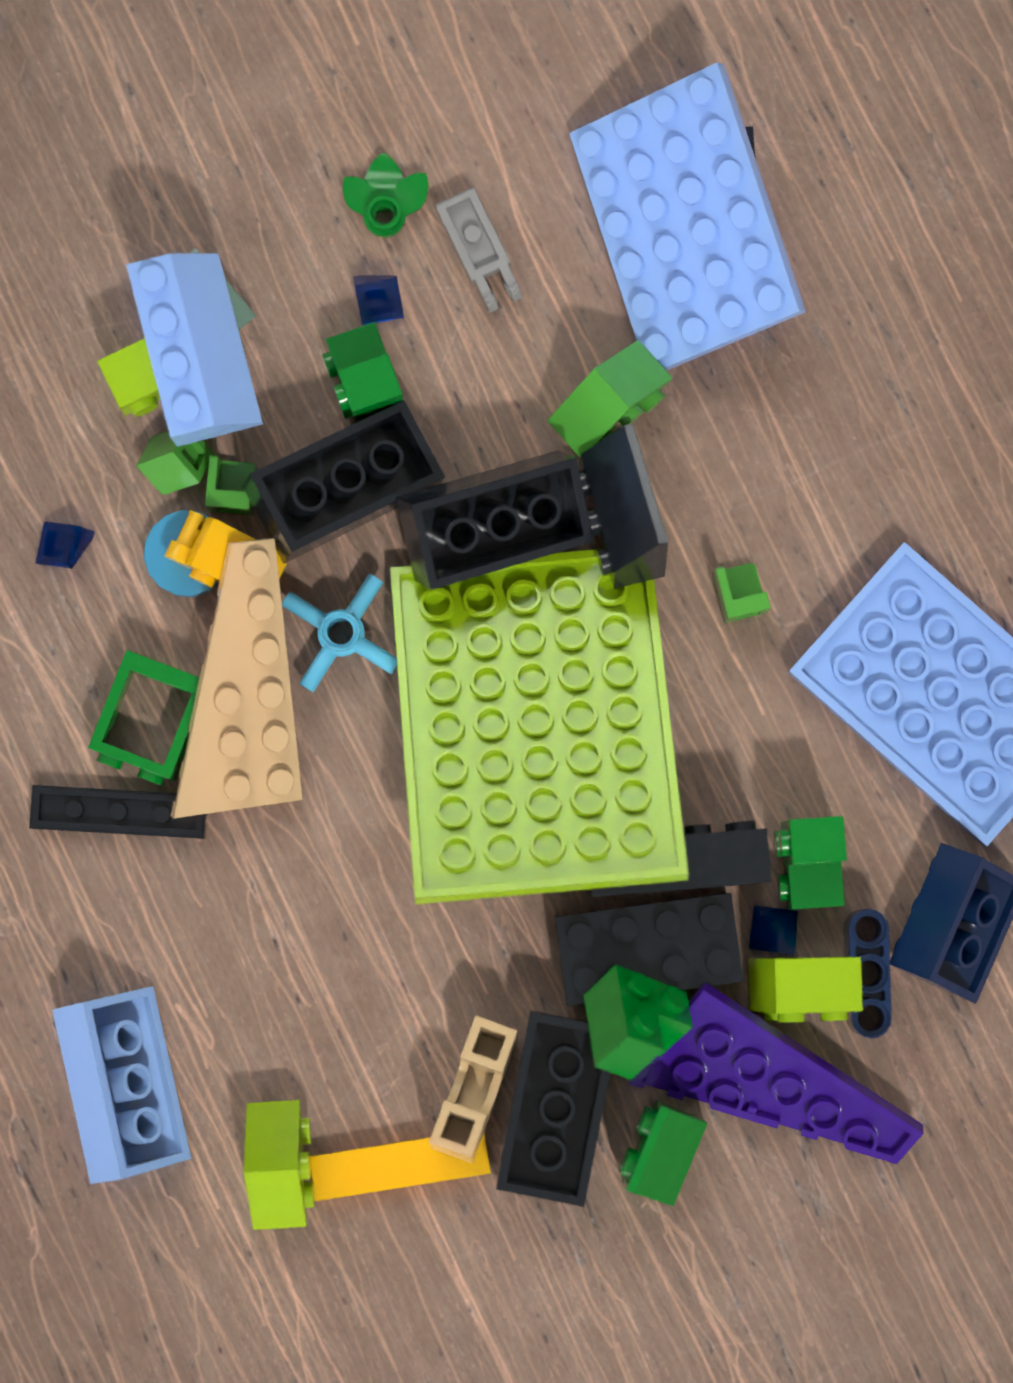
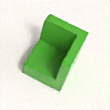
[136,430,215,495]
[205,455,257,516]
[712,563,771,623]

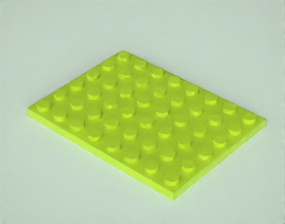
[390,549,688,904]

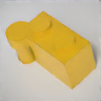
[164,510,287,588]

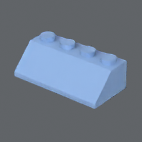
[126,253,263,447]
[52,986,192,1184]

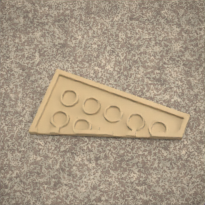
[170,538,303,818]

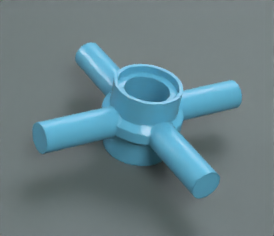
[282,573,397,693]

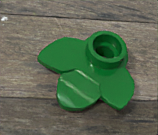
[343,153,429,238]

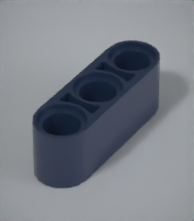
[843,909,892,1038]

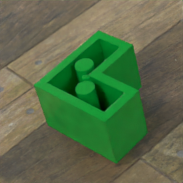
[322,322,403,423]
[774,816,847,910]
[584,965,693,1080]

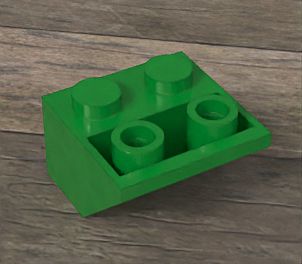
[618,1099,708,1207]

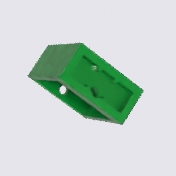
[88,650,200,785]

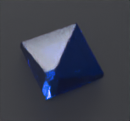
[353,275,404,325]
[35,521,95,569]
[748,905,798,955]

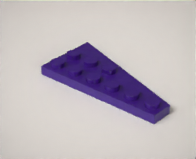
[628,982,924,1164]

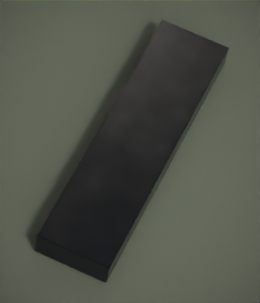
[29,785,207,839]

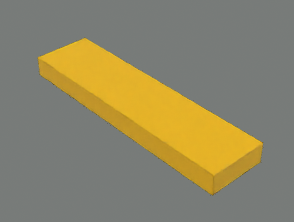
[310,1131,491,1201]

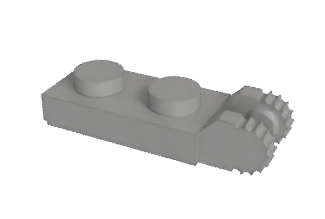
[435,187,523,313]

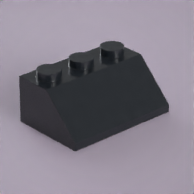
[579,424,668,589]

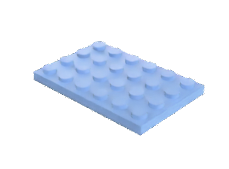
[569,62,806,371]
[787,542,1013,847]

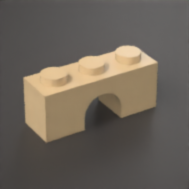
[429,1015,518,1164]

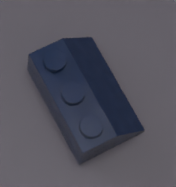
[890,843,1013,1004]

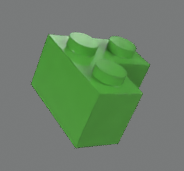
[547,340,673,458]

